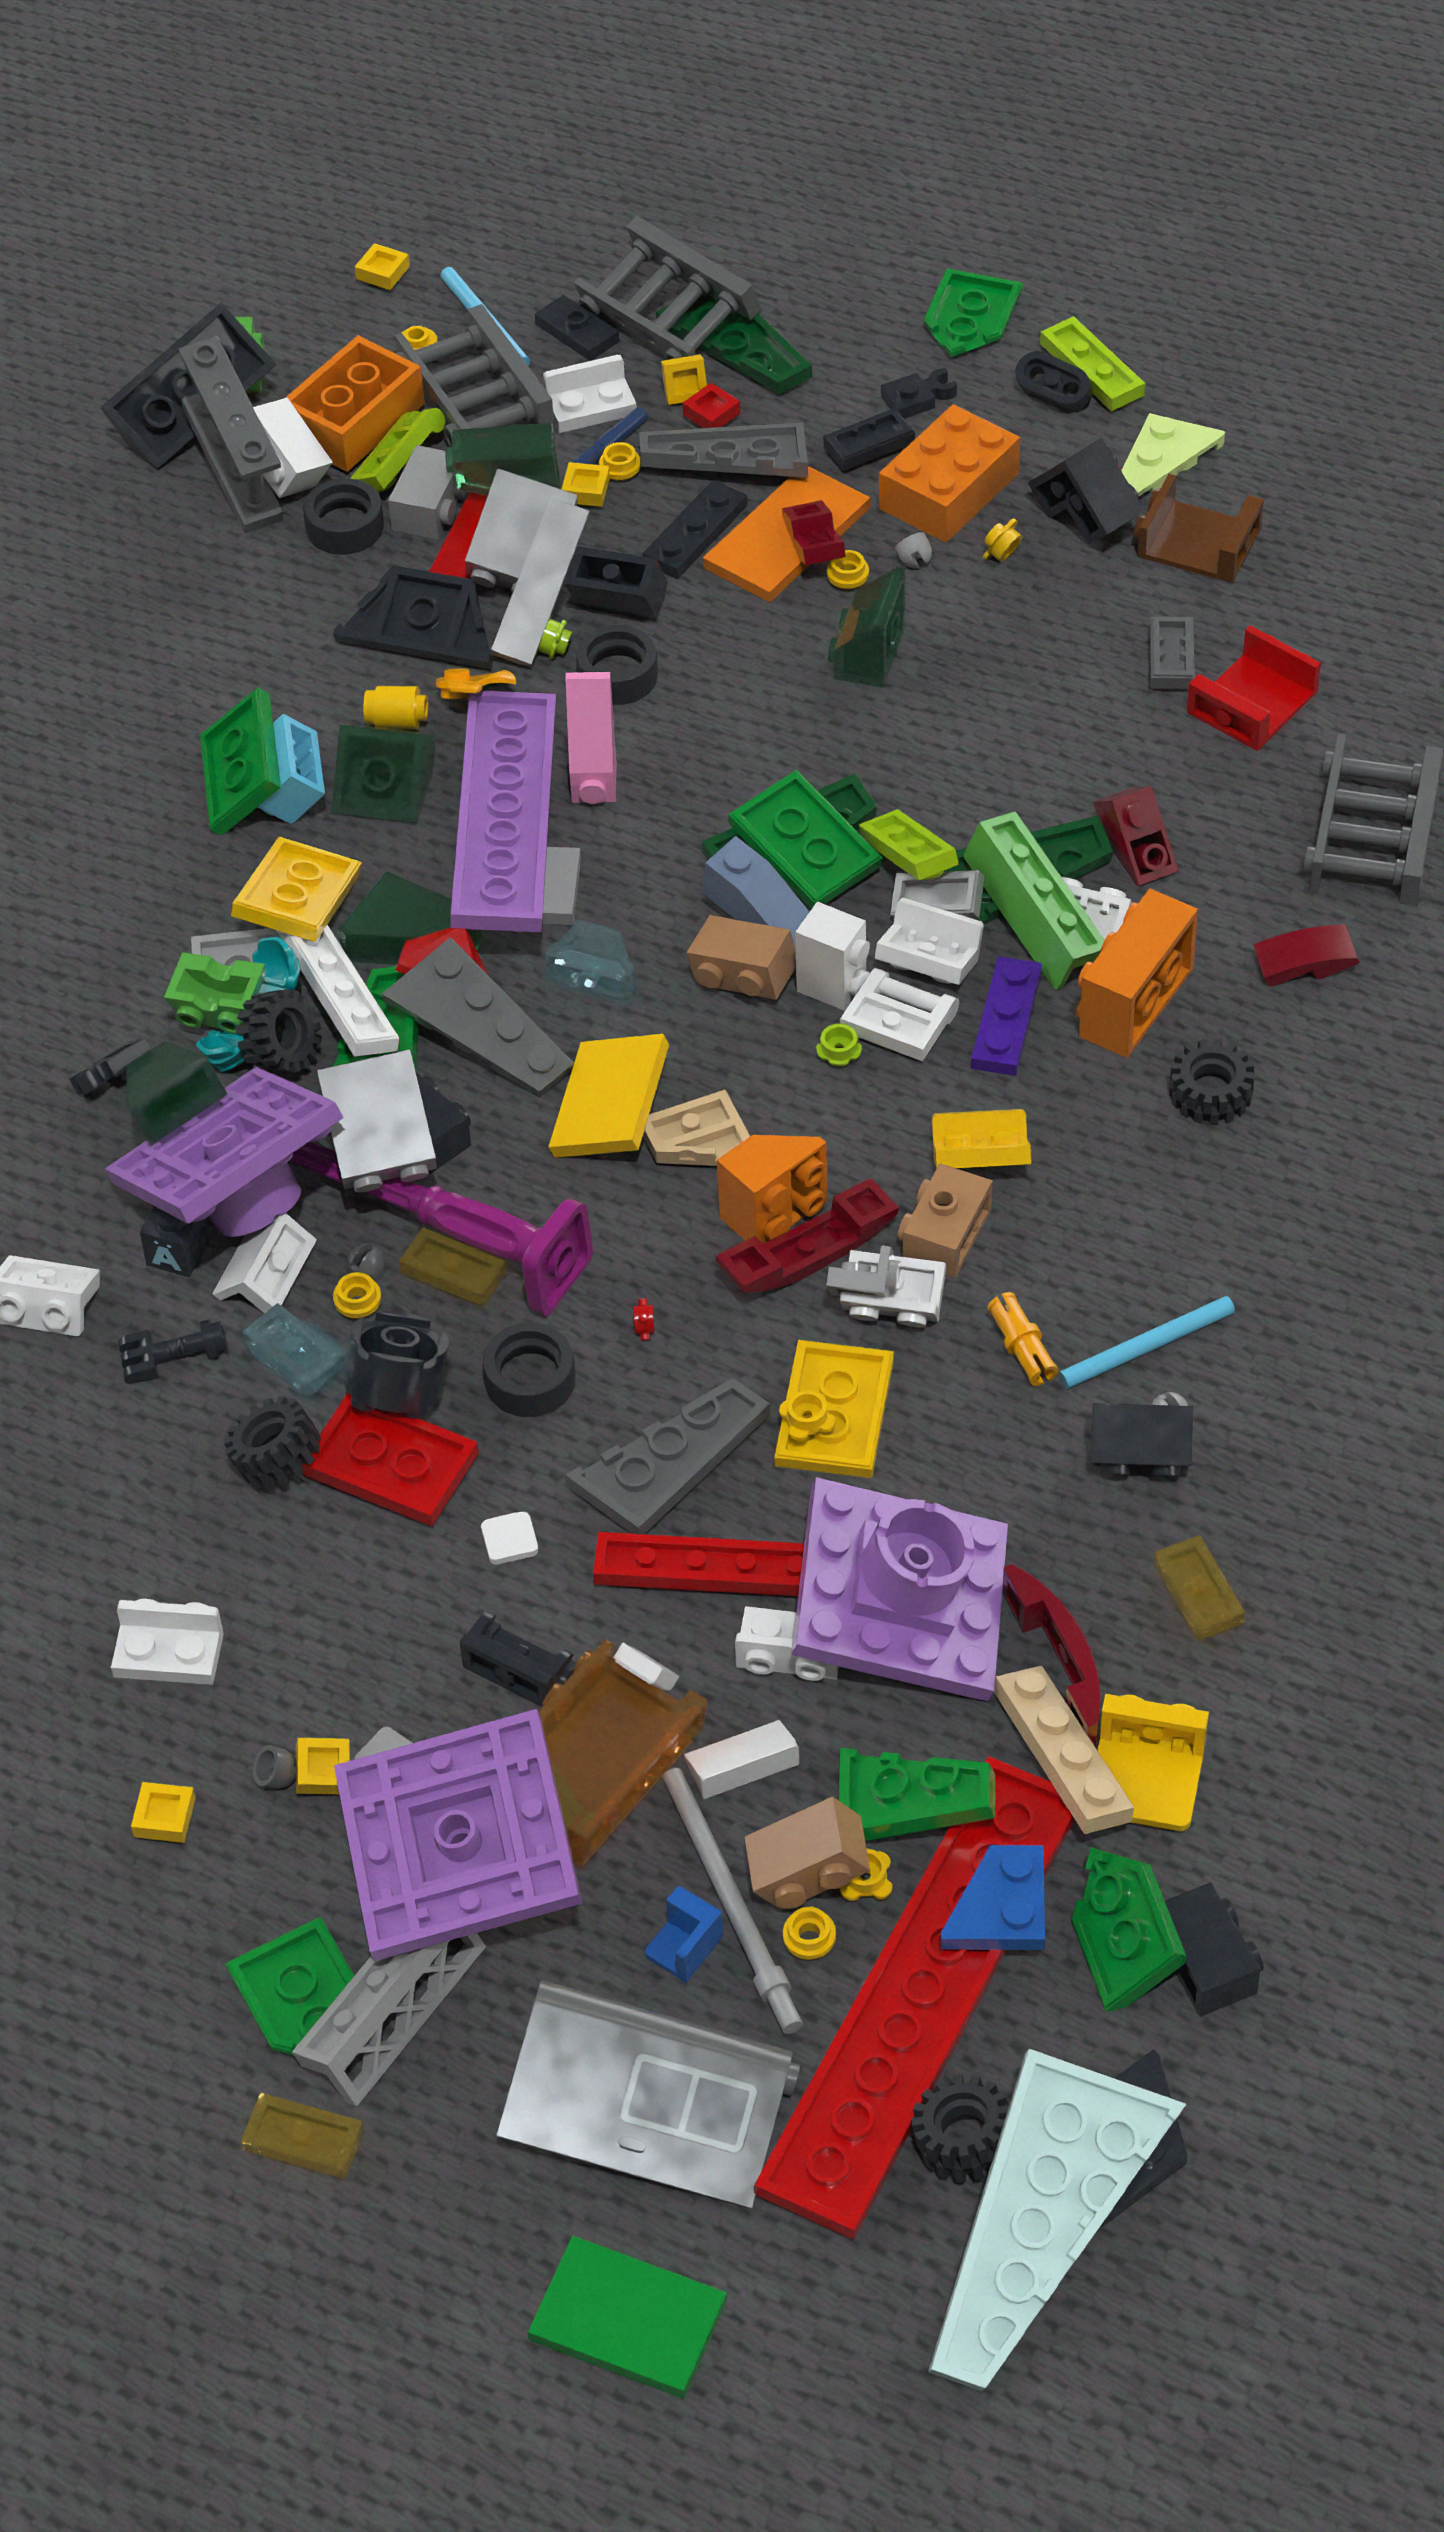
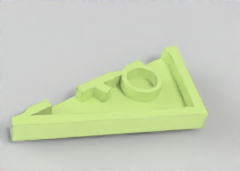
[1121,413,1225,496]

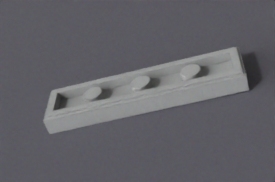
[491,497,589,668]

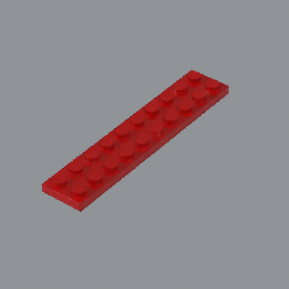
[754,1756,1075,2240]

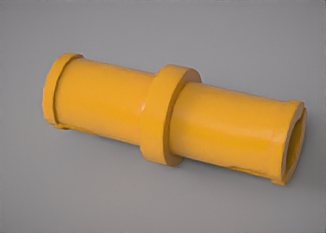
[987,1292,1059,1386]

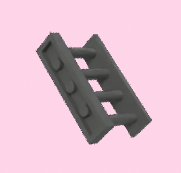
[574,216,761,360]
[395,304,555,461]
[178,336,283,533]
[1303,734,1444,906]

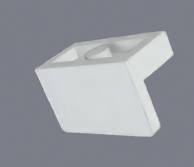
[213,1213,317,1315]

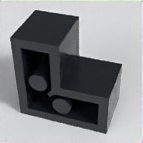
[1028,438,1145,545]

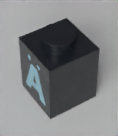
[140,1206,209,1278]

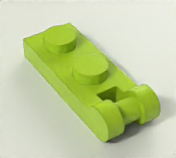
[350,408,445,493]

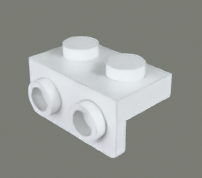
[875,898,984,985]
[840,1250,947,1328]

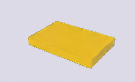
[231,837,362,942]
[548,1034,669,1158]
[774,1340,894,1478]

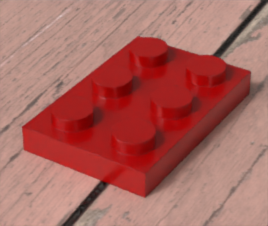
[301,1392,479,1527]

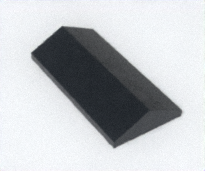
[101,302,276,470]

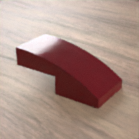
[782,500,846,565]
[1253,925,1360,987]

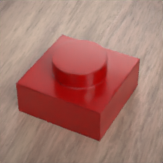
[682,383,741,428]

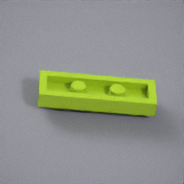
[1040,316,1145,411]
[859,809,959,881]

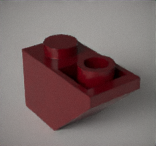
[1093,786,1178,886]

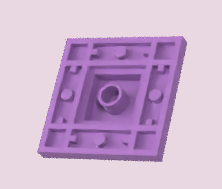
[105,1067,344,1237]
[791,1477,1008,1701]
[334,1709,582,1961]

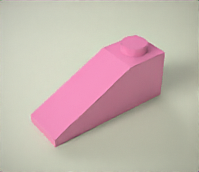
[565,672,617,804]

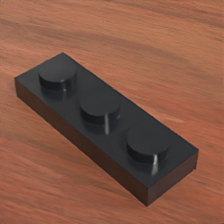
[642,480,748,580]

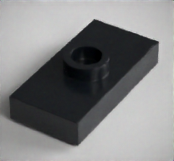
[535,295,619,361]
[823,408,915,471]

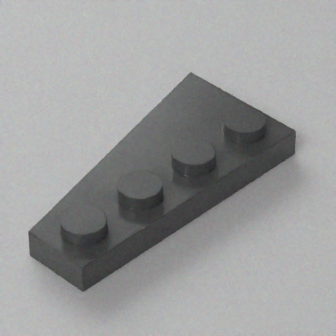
[639,422,809,478]
[382,937,574,1098]
[565,1378,770,1534]

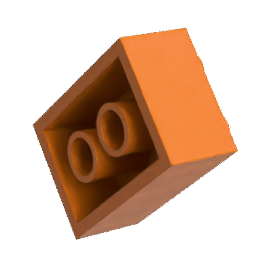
[285,335,425,472]
[879,404,1020,543]
[1076,888,1198,1058]

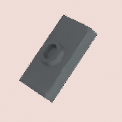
[1150,617,1195,689]

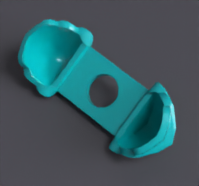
[196,937,300,1071]

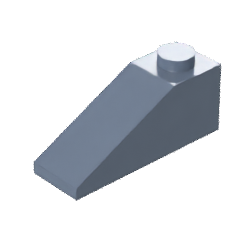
[702,836,809,949]

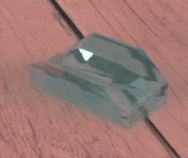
[545,919,638,1006]
[242,1303,349,1396]

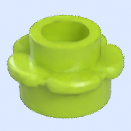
[538,619,572,659]
[816,1024,862,1066]

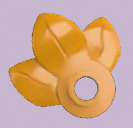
[436,668,516,699]

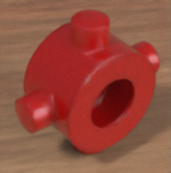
[633,1298,654,1341]

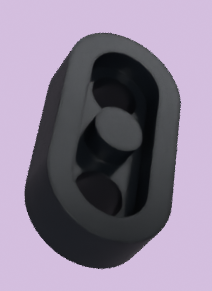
[1015,351,1093,411]

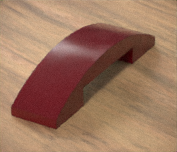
[716,1178,899,1292]
[1002,1564,1100,1748]

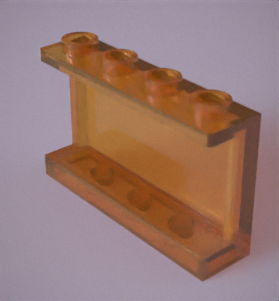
[539,1639,707,1867]

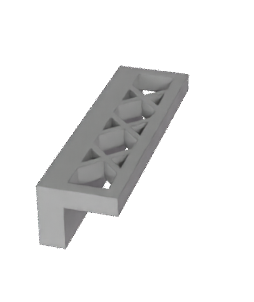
[292,1933,486,2107]

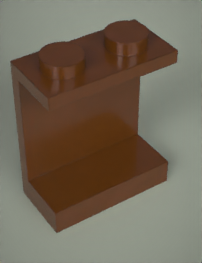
[1133,474,1264,583]

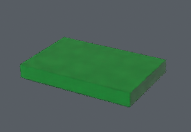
[200,687,281,835]
[728,769,883,910]
[528,2235,728,2399]

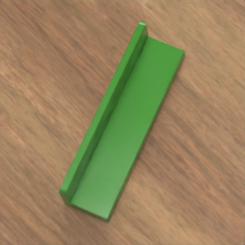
[964,811,1105,990]

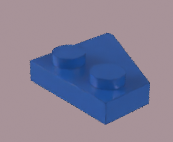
[941,1845,1045,1950]

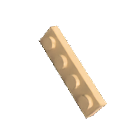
[994,1665,1134,1834]

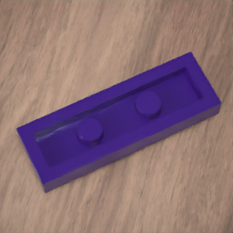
[971,956,1043,1076]

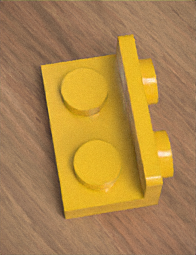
[932,1109,1031,1168]

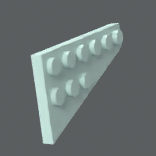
[928,2049,1186,2391]

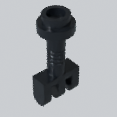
[118,1319,228,1384]

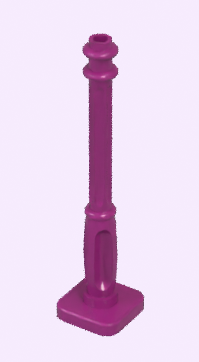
[289,1142,593,1316]

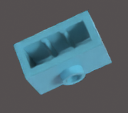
[258,714,325,824]

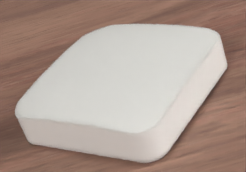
[481,1512,538,1565]

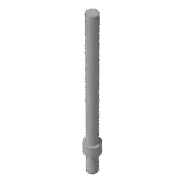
[662,1768,803,2034]

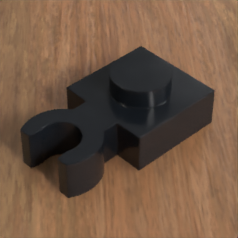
[881,368,957,419]
[69,1038,153,1095]

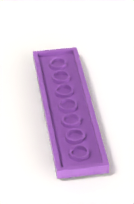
[451,691,556,932]

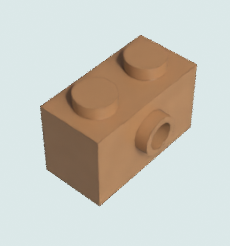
[687,915,796,1000]
[898,1163,993,1278]
[745,1796,870,1910]

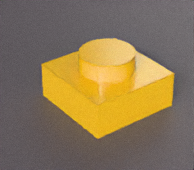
[355,243,410,290]
[661,354,707,405]
[561,462,610,507]
[296,1738,350,1795]
[131,1782,196,1843]

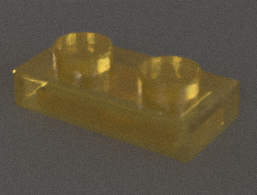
[399,1227,507,1306]
[1154,1535,1245,1641]
[241,2093,364,2179]

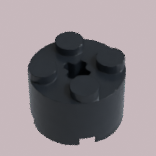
[344,1311,449,1419]

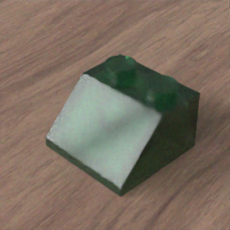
[828,567,905,688]
[331,724,436,822]

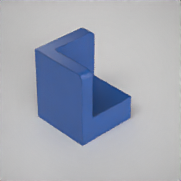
[645,1885,723,1983]

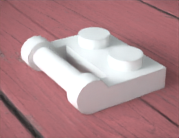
[840,968,959,1061]

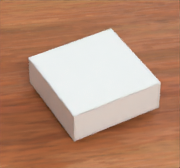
[613,1643,679,1692]

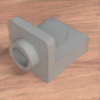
[826,1246,901,1297]

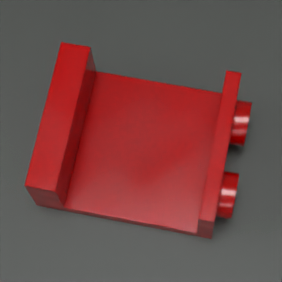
[1187,625,1321,751]

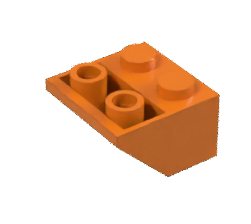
[717,1135,828,1243]

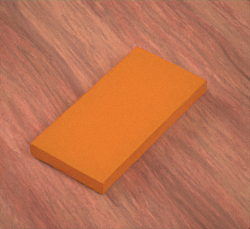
[703,466,871,603]

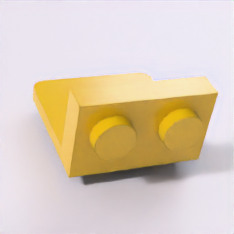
[1098,1694,1209,1831]

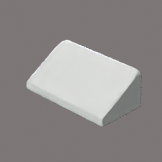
[684,1720,799,1799]

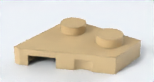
[643,1090,750,1166]

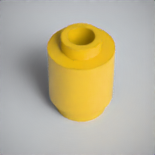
[363,686,428,730]

